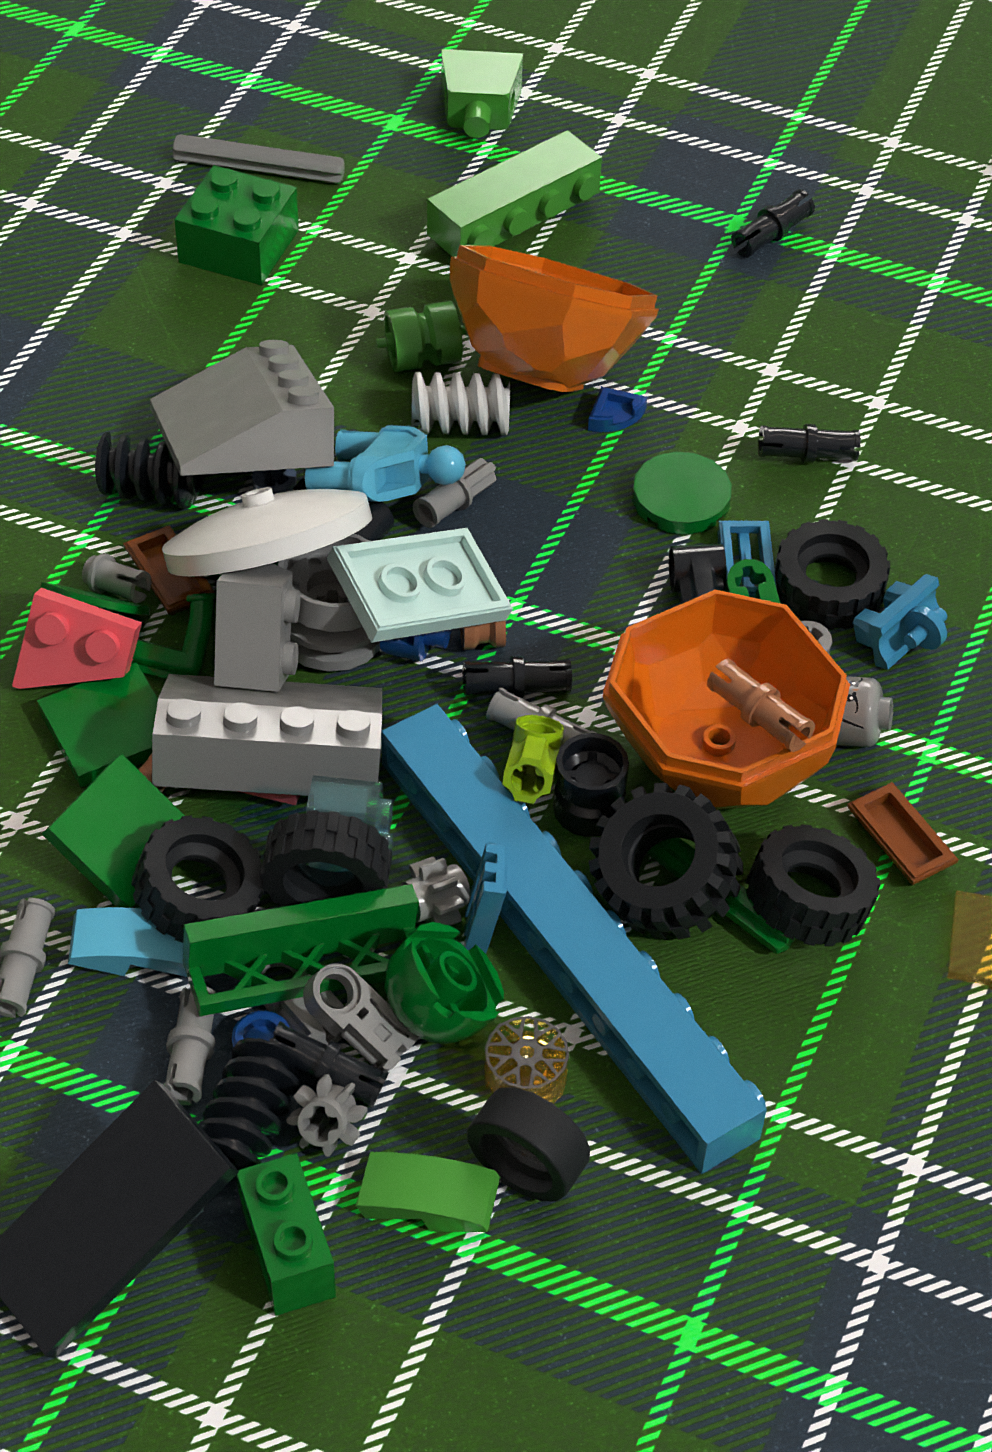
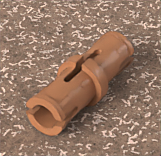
[707,659,815,752]

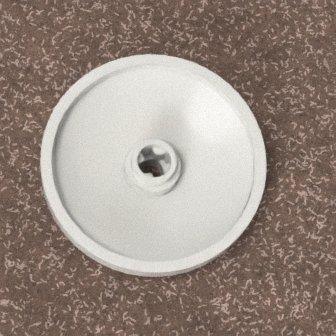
[162,487,372,576]

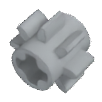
[400,856,471,926]
[287,1074,368,1157]

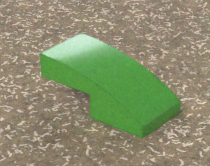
[356,1152,500,1232]

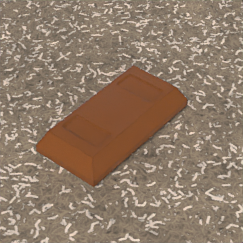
[123,525,214,615]
[847,782,959,885]

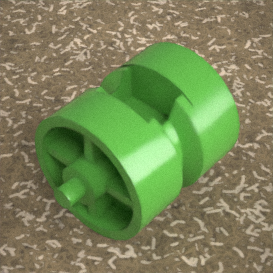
[376,300,467,372]

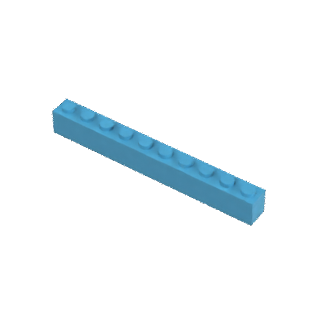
[381,704,767,1174]

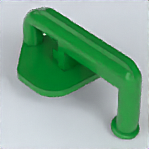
[40,582,216,679]

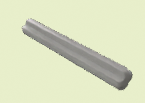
[172,134,345,184]

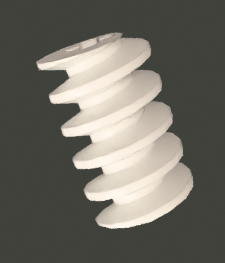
[412,372,510,436]

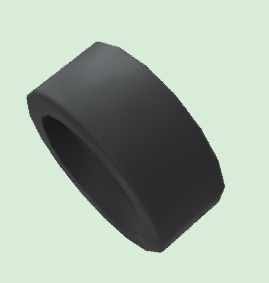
[467,1087,590,1202]

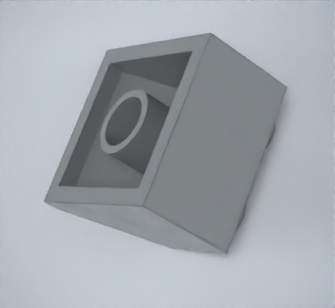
[214,563,300,692]

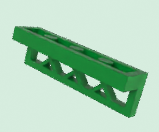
[183,884,419,1017]

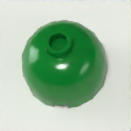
[384,922,504,1044]

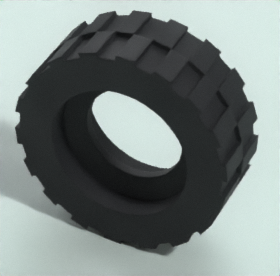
[775,519,890,630]
[260,810,392,907]
[131,815,264,943]
[746,824,880,947]

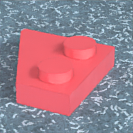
[12,588,142,689]

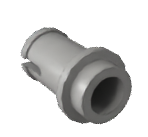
[82,553,151,603]

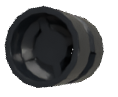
[553,733,629,837]

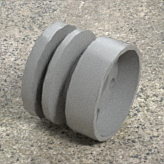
[278,534,380,671]

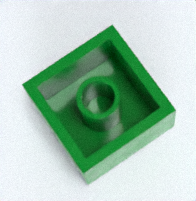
[174,165,299,286]

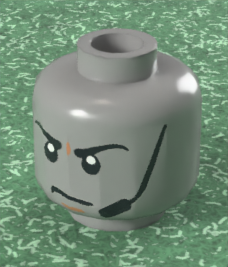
[836,677,893,747]

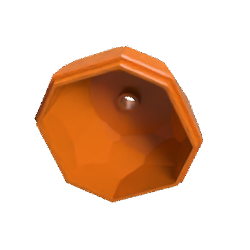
[450,245,659,392]
[603,589,850,810]

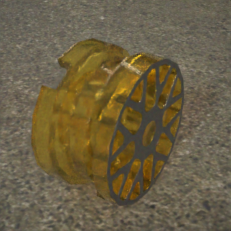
[484,1016,569,1104]

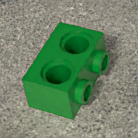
[236,1153,336,1316]

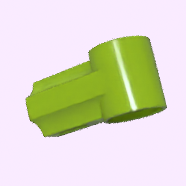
[502,715,564,804]

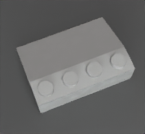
[150,340,334,476]
[152,674,382,800]

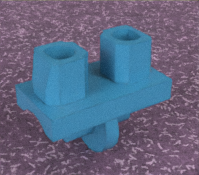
[853,574,948,670]

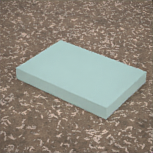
[327,528,513,643]

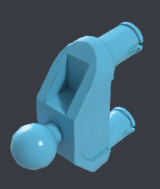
[305,425,466,502]

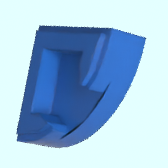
[588,387,648,432]

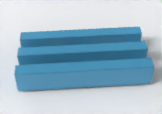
[717,521,777,598]
[463,842,509,954]

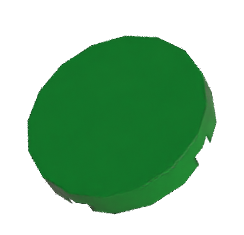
[632,451,732,535]

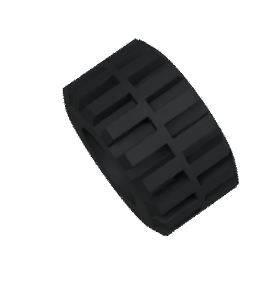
[589,783,743,940]

